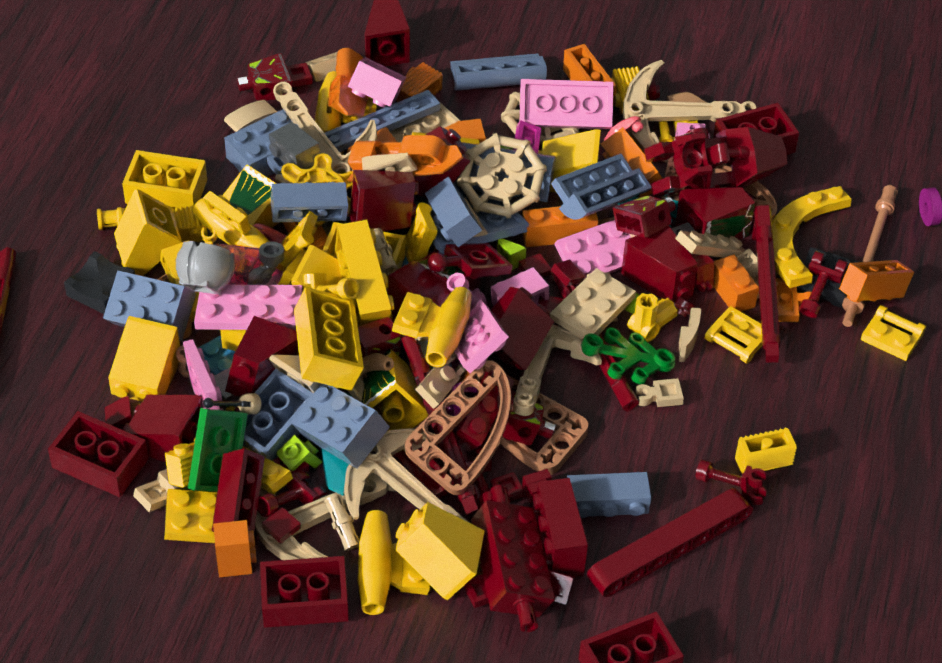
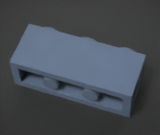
[425,177,482,247]
[270,182,348,222]
[567,472,651,518]

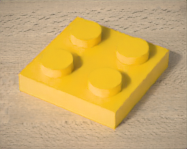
[164,489,217,543]

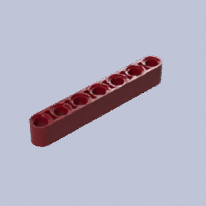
[587,488,753,597]

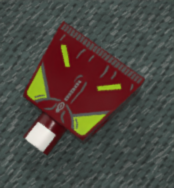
[237,53,292,101]
[613,196,675,238]
[358,317,406,358]
[492,389,555,445]

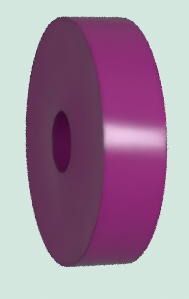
[919,187,942,226]

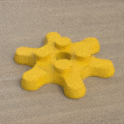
[281,153,353,227]

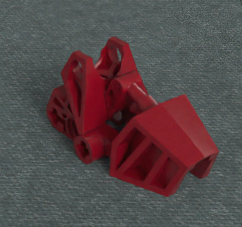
[644,127,787,197]

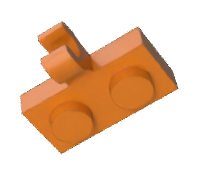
[776,278,811,322]

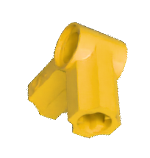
[627,293,678,342]

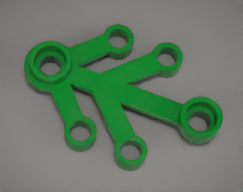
[581,327,675,384]

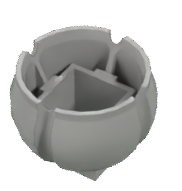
[175,241,235,295]

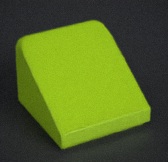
[497,238,526,271]

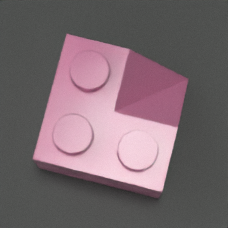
[348,57,406,108]

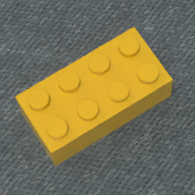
[335,220,394,326]
[294,287,364,391]

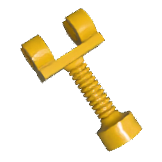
[303,273,359,299]

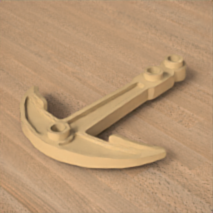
[623,60,757,163]
[273,82,377,183]
[513,325,602,416]
[344,429,468,522]
[255,474,396,560]

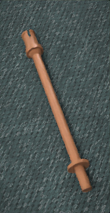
[842,185,898,327]

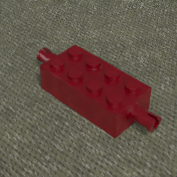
[471,485,555,632]

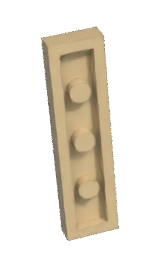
[675,231,746,258]

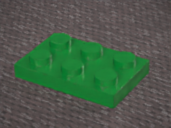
[188,408,248,492]

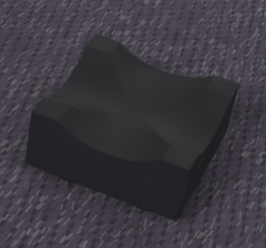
[797,247,858,308]
[64,251,135,314]

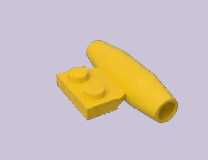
[315,71,377,133]
[193,191,270,264]
[392,287,472,367]
[357,510,430,615]

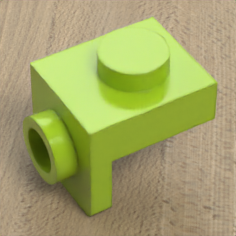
[276,435,323,471]

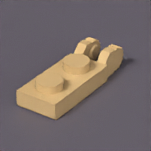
[415,352,466,409]

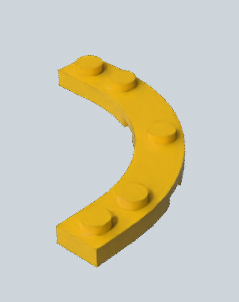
[772,186,852,288]

